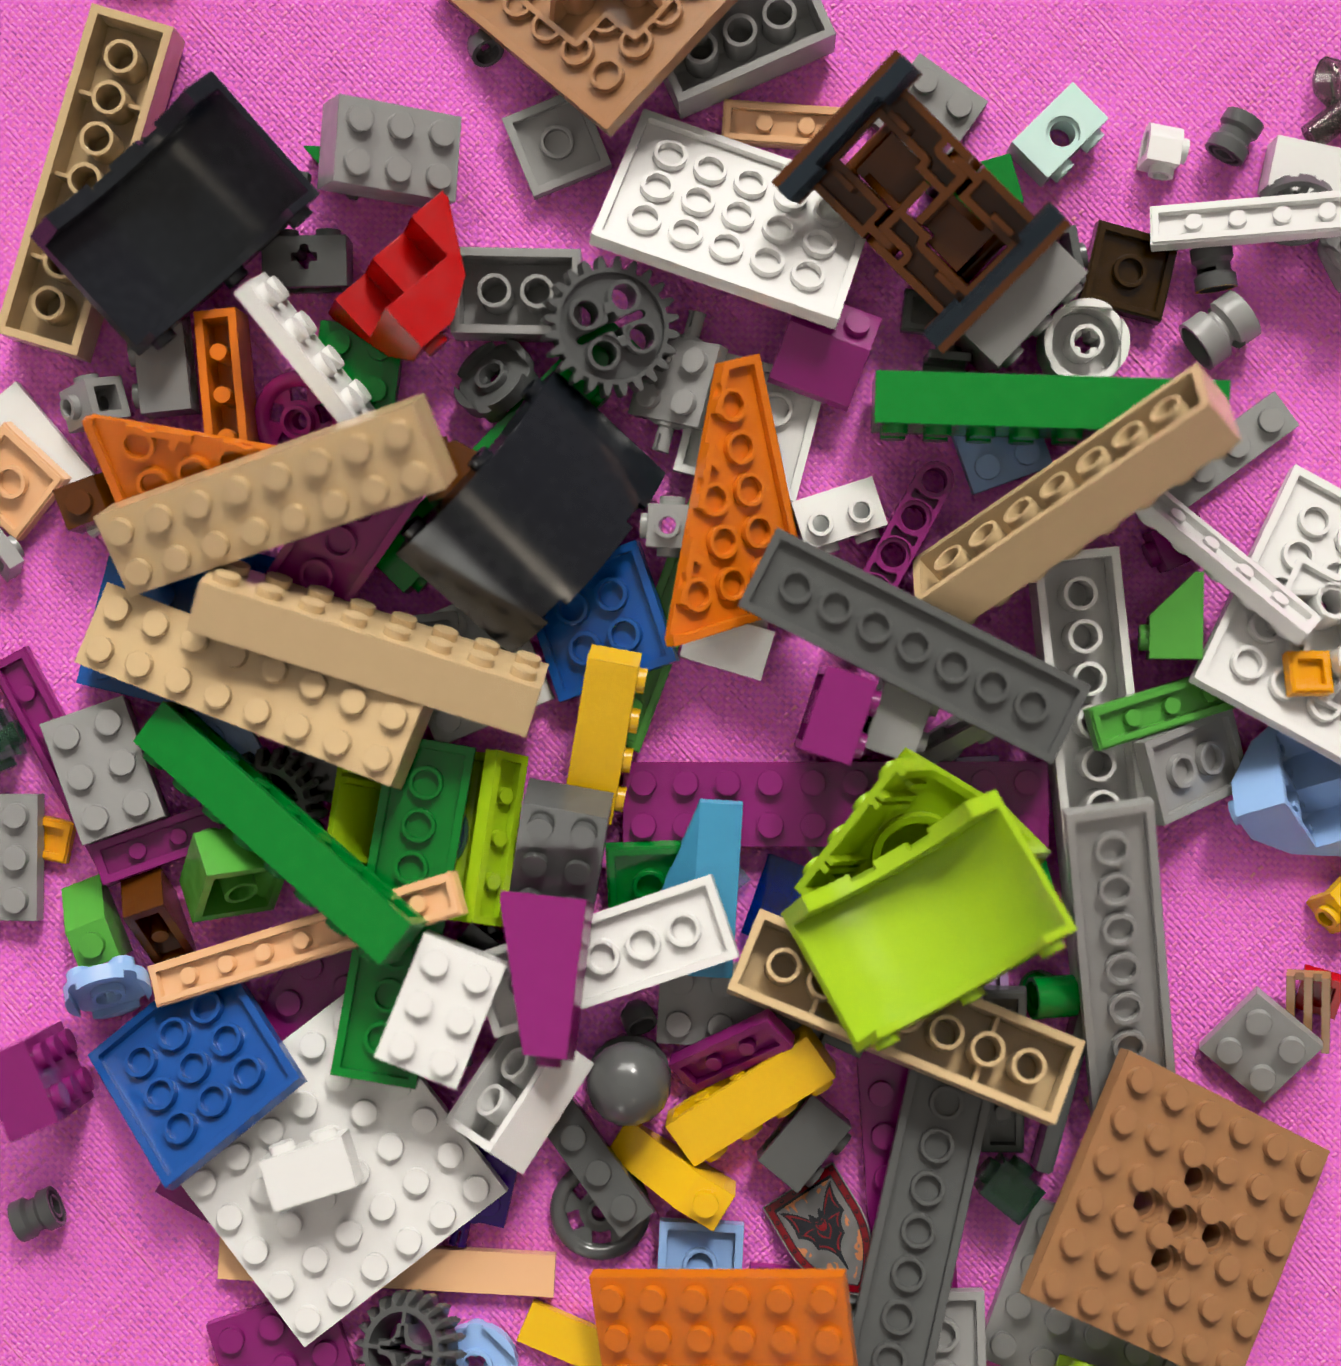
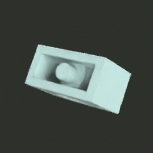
[1006,82,1108,187]

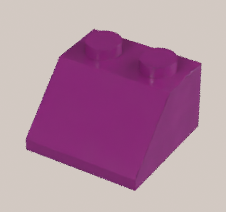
[767,304,882,412]

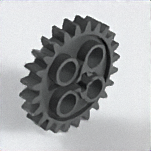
[540,256,680,398]

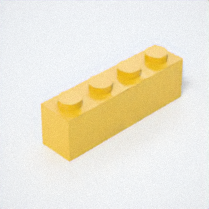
[566,644,648,825]
[665,1025,836,1167]

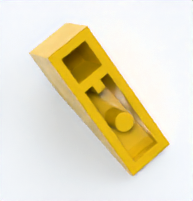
[610,1124,736,1231]

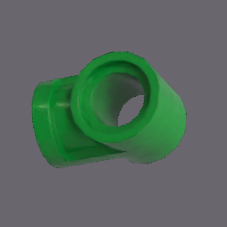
[1019,969,1080,1020]

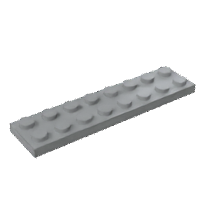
[1062,796,1176,1117]

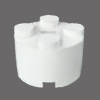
[1036,298,1130,377]

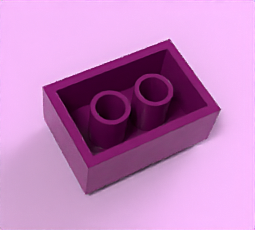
[794,665,882,766]
[0,1021,94,1143]

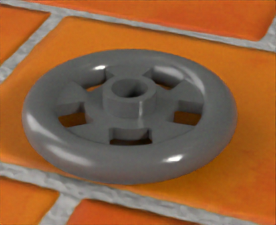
[550,1169,650,1260]

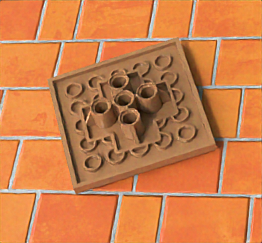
[446,0,738,137]
[1019,1048,1330,1366]

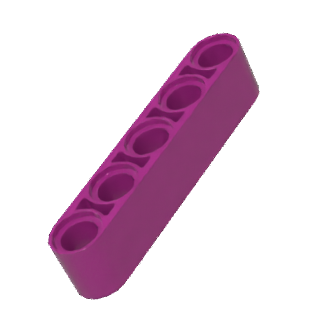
[862,461,954,587]

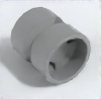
[1179,290,1261,370]

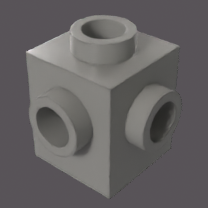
[59,373,131,433]
[639,496,689,558]

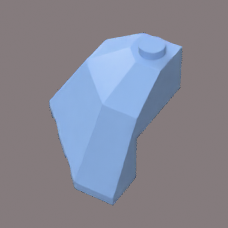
[1228,726,1341,856]

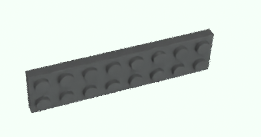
[737,527,1092,764]
[852,1069,991,1366]

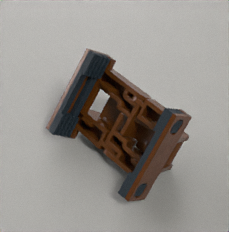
[771,49,1072,354]

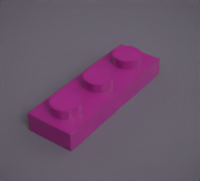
[89,805,221,886]
[668,1008,795,1092]

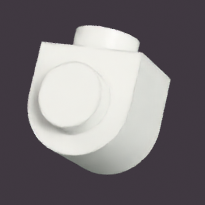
[1136,122,1190,181]

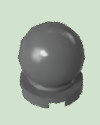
[586,1033,671,1126]

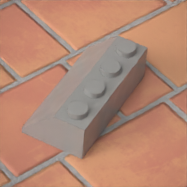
[663,0,836,120]

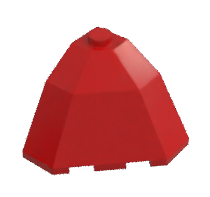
[328,191,466,362]

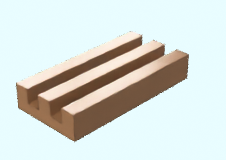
[1286,969,1331,1054]

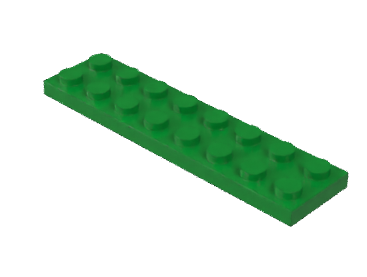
[330,739,477,1089]

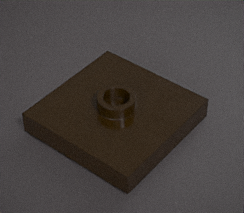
[1078,220,1178,325]

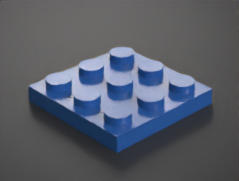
[537,540,680,702]

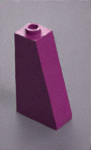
[500,891,594,1068]

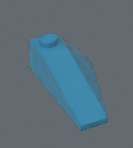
[661,799,743,979]

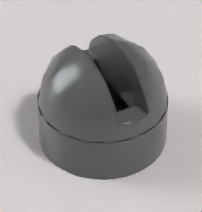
[467,29,504,67]
[620,999,657,1036]

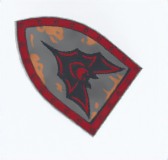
[762,1162,871,1295]

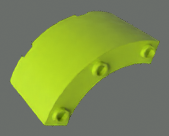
[781,789,1078,1053]

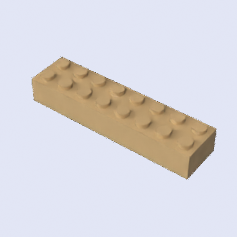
[0,3,185,363]
[912,362,1241,625]
[93,393,458,597]
[186,560,549,737]
[74,582,433,790]
[726,908,1086,1125]

